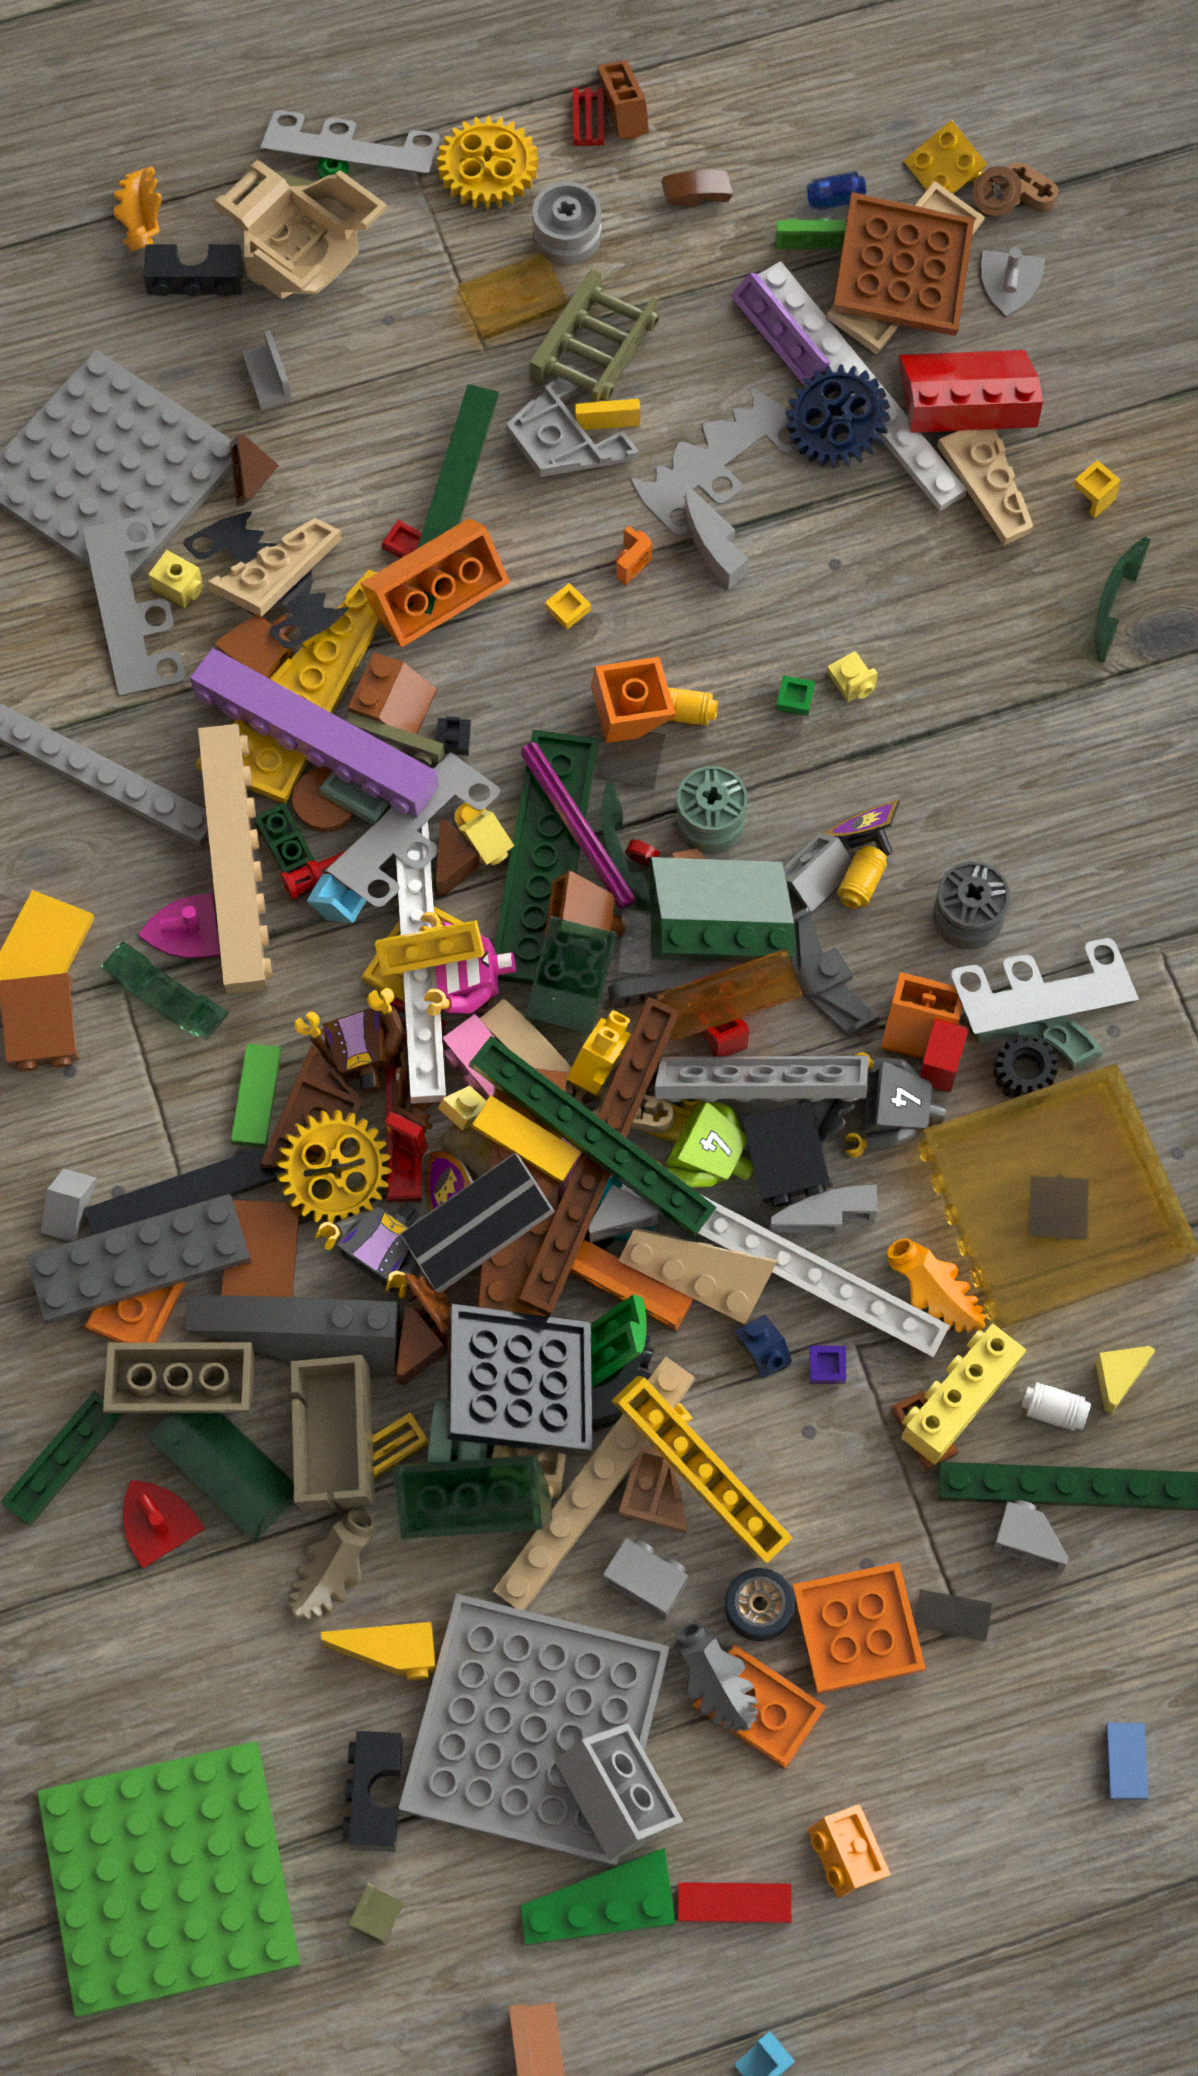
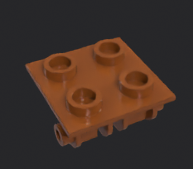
[404,1274,451,1349]

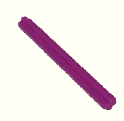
[521,742,635,910]

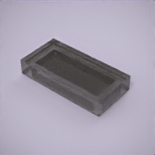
[914,1589,992,1641]

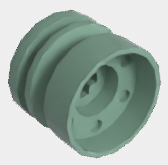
[676,766,747,854]

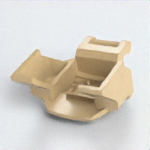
[213,160,388,299]

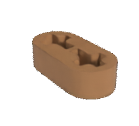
[1005,162,1058,212]

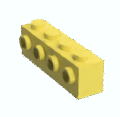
[901,1323,1026,1465]

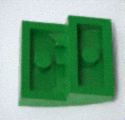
[591,1294,647,1387]

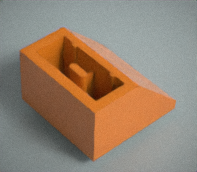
[881,972,967,1060]

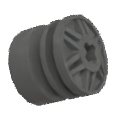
[933,861,1010,950]

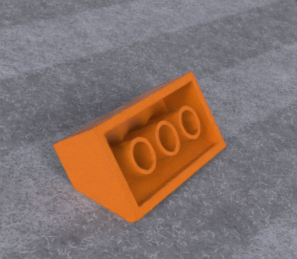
[360,518,510,648]

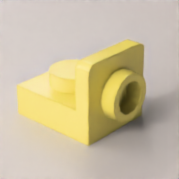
[827,651,878,702]

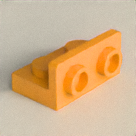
[808,1804,891,1898]

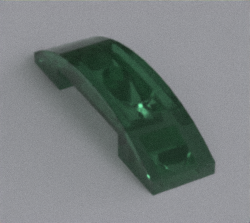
[1094,537,1151,663]
[601,782,650,915]
[101,941,228,1040]

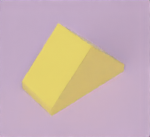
[1095,1346,1155,1415]

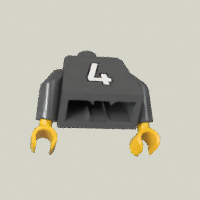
[845,1052,946,1158]

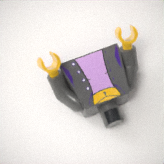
[314,1202,421,1298]

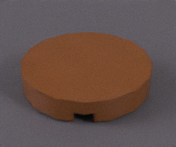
[292,767,355,833]

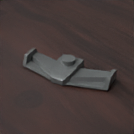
[790,907,880,1037]

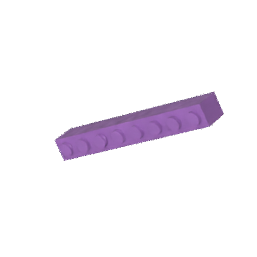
[190,648,439,817]

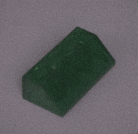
[147,1413,294,1544]
[393,1455,553,1539]

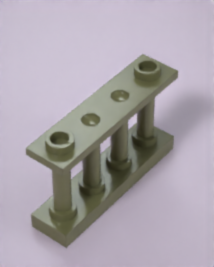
[530,269,660,402]

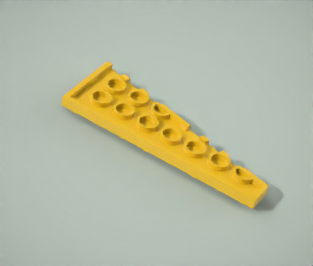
[196,570,381,804]

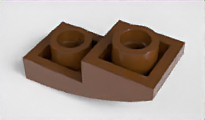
[661,170,733,208]

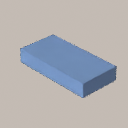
[1106,1723,1148,1800]

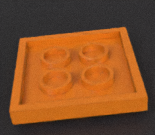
[792,1562,926,1694]

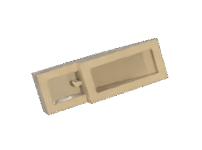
[479,999,572,1087]

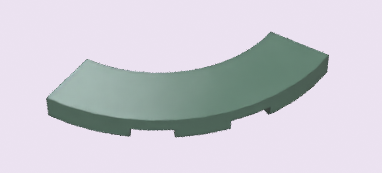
[961,1011,1103,1071]

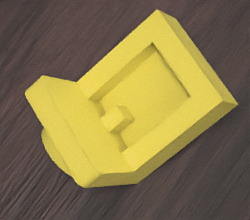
[438,1086,486,1133]

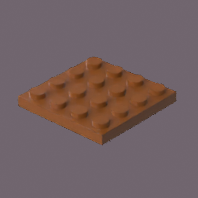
[832,192,975,336]

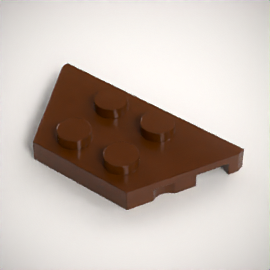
[259,1045,363,1169]

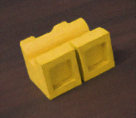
[566,1010,631,1095]

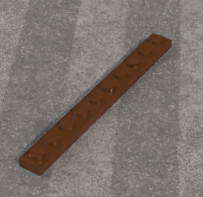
[517,997,680,1317]

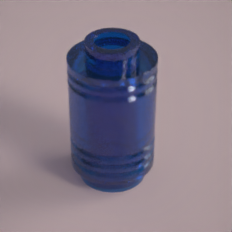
[806,171,867,211]

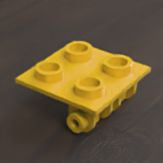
[903,119,988,194]

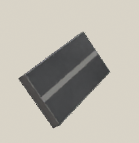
[400,1153,555,1293]

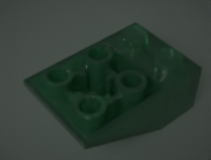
[524,916,618,1035]

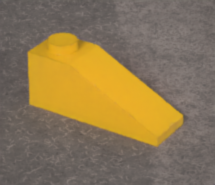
[321,1622,436,1681]

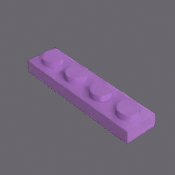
[731,273,831,386]

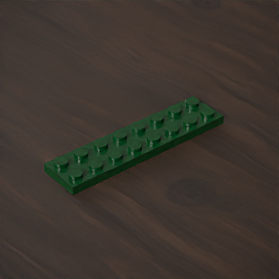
[494,729,599,988]

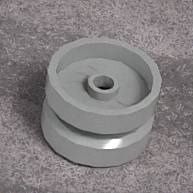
[532,181,601,265]

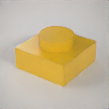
[545,583,591,630]

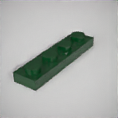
[0,1390,124,1527]

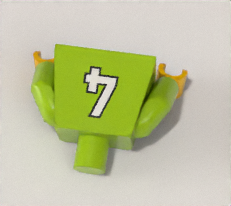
[657,1099,754,1188]

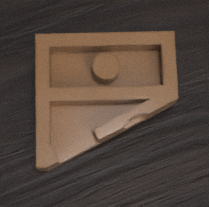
[619,1446,688,1534]

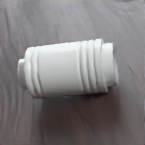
[1021,1382,1091,1432]

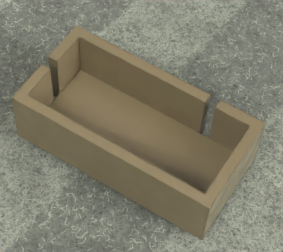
[291,1355,375,1512]

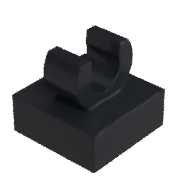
[436,716,471,755]

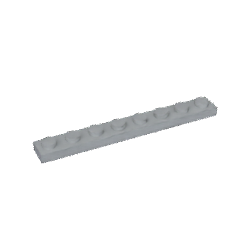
[0,703,209,848]

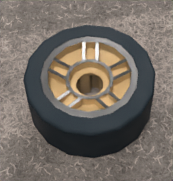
[725,1568,795,1642]

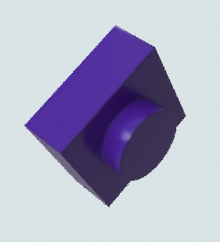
[809,1346,846,1384]

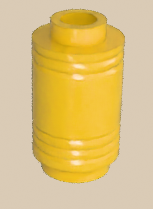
[668,687,718,726]
[837,845,887,909]

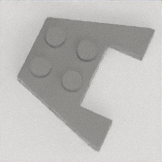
[506,364,639,477]

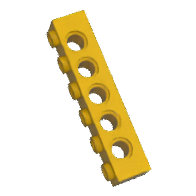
[611,1376,793,1564]

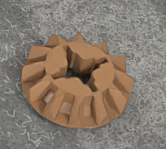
[973,166,1023,218]

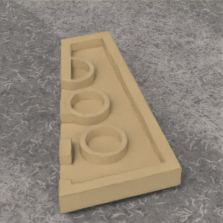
[937,429,1033,545]
[208,518,341,617]
[619,1227,777,1325]

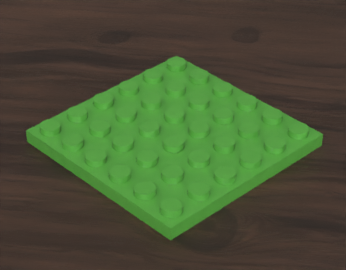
[37,1741,301,2018]

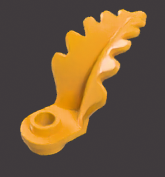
[113,166,162,252]
[887,1238,986,1333]

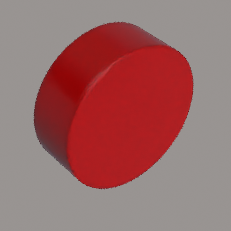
[625,839,660,867]

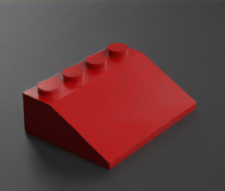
[898,350,1043,433]

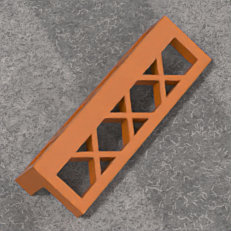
[569,1239,694,1332]

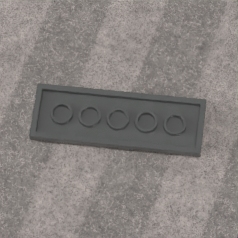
[26,1193,251,1325]

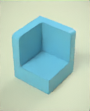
[307,873,366,923]
[735,2031,795,2076]

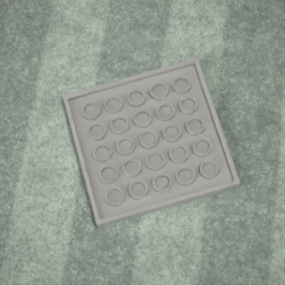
[0,349,233,583]
[398,1594,670,1867]

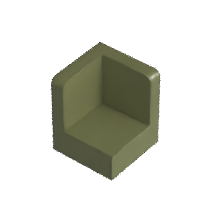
[348,1883,403,1945]

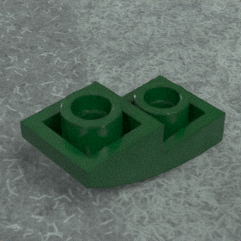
[254,802,314,873]

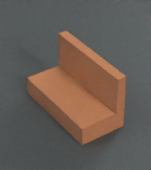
[509,2002,564,2076]

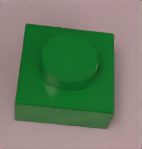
[776,675,815,716]

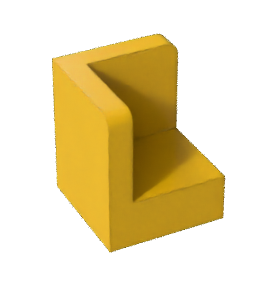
[1073,460,1121,518]

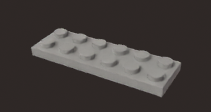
[655,1056,869,1102]

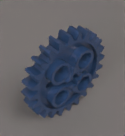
[786,364,891,468]

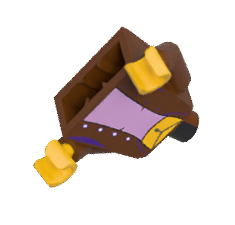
[295,988,405,1093]

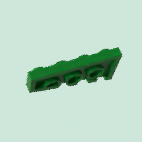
[521,1847,675,1946]

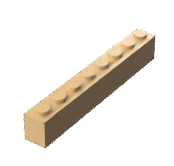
[198,724,273,995]

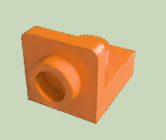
[616,526,652,585]

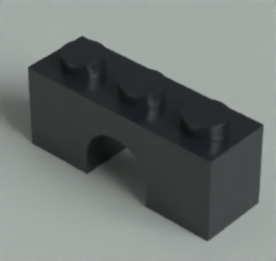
[143,244,243,296]
[343,1731,403,1852]

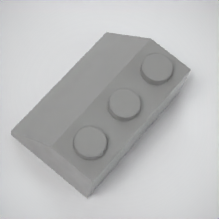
[554,1723,684,1861]

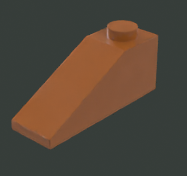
[597,60,649,139]

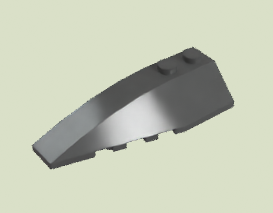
[185,1295,400,1377]

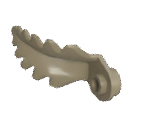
[288,1509,376,1620]

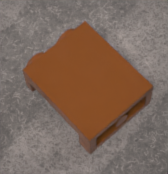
[0,973,79,1072]

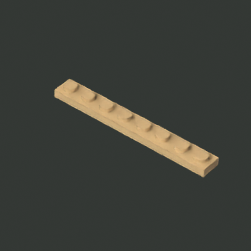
[493,1356,696,1611]

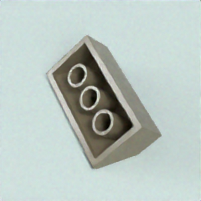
[103,1342,255,1413]

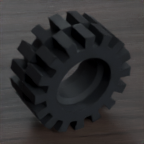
[993,1034,1059,1102]

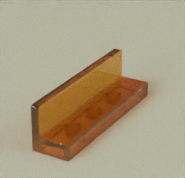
[656,949,803,1041]

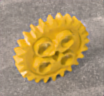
[437,116,539,209]
[276,1110,391,1223]

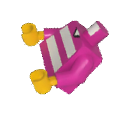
[418,912,516,1016]

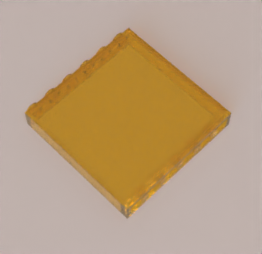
[918,1063,1198,1329]

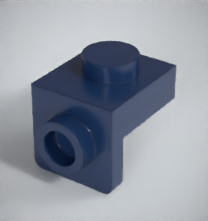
[734,1314,792,1378]

